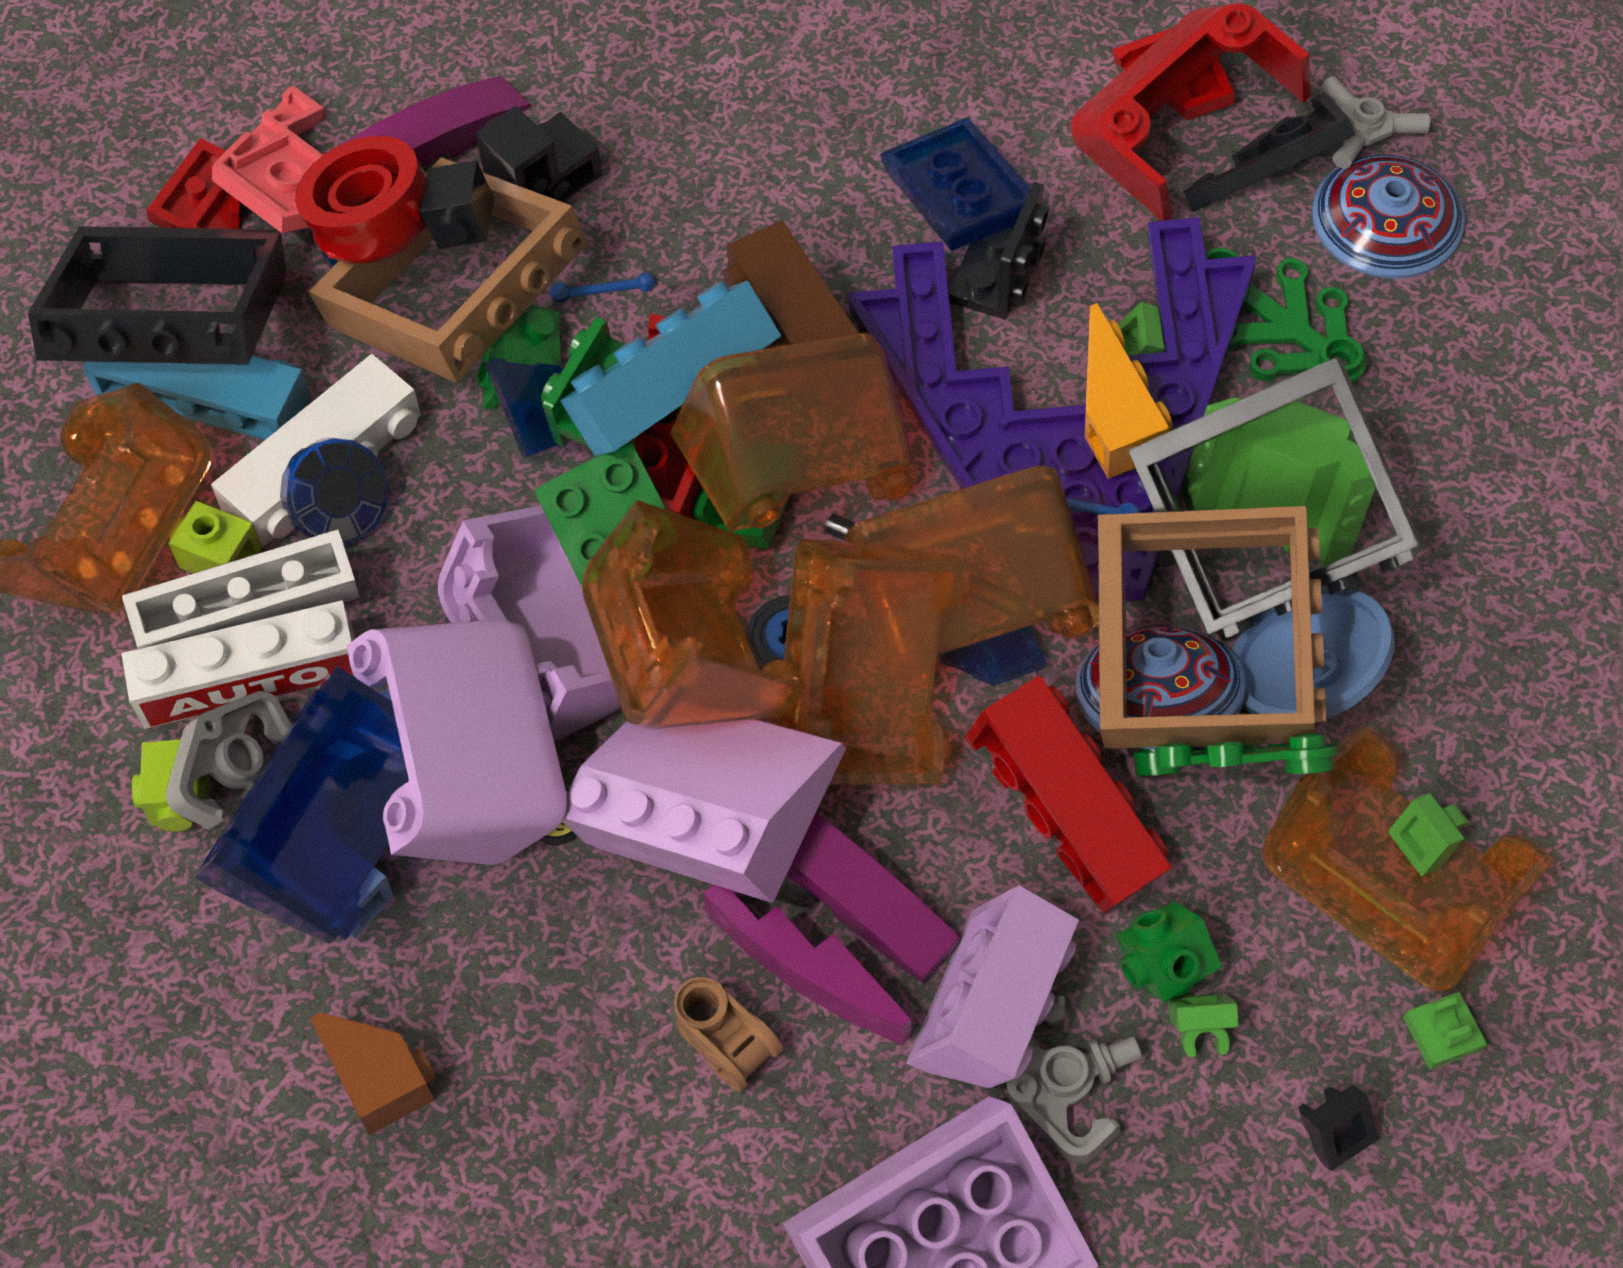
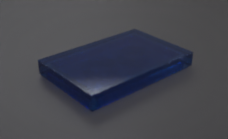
[880,117,1030,251]

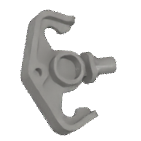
[166,691,296,829]
[1007,996,1142,1165]

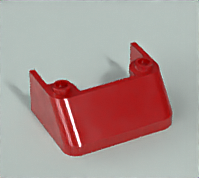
[1071,3,1311,221]

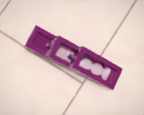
[338,76,531,168]
[787,813,960,984]
[703,885,911,1045]

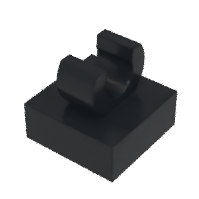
[1298,1085,1379,1171]

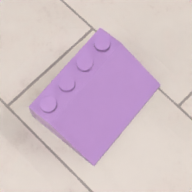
[562,693,846,903]
[782,1096,1098,1268]

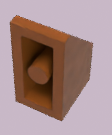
[309,1012,437,1135]

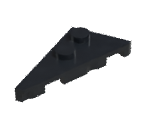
[1183,92,1356,212]

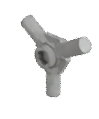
[1320,76,1430,169]

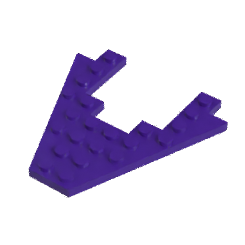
[848,217,1256,609]

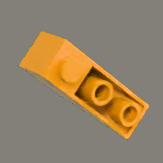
[1085,303,1173,479]

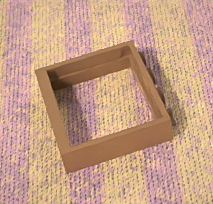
[308,157,588,383]
[1098,506,1326,749]

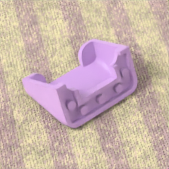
[438,505,679,743]
[347,620,567,865]

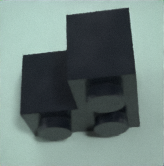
[476,106,602,229]

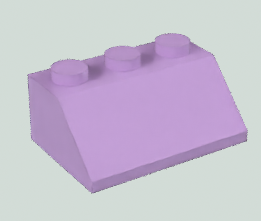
[906,885,1079,1088]

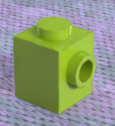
[168,501,262,574]
[132,739,210,832]

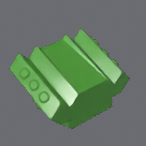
[1181,389,1376,567]

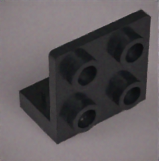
[948,182,1049,320]

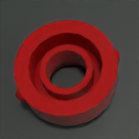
[295,136,427,264]

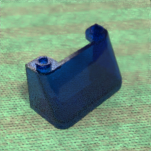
[194,666,409,944]

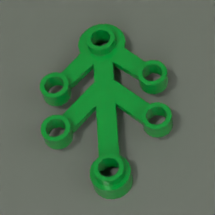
[1205,247,1367,384]
[1133,733,1339,776]

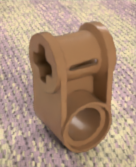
[674,977,783,1093]

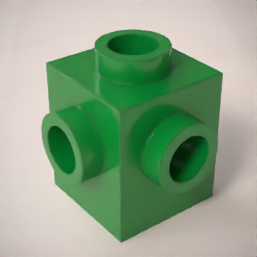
[1115,901,1222,1003]

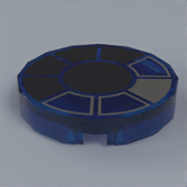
[280,437,389,545]

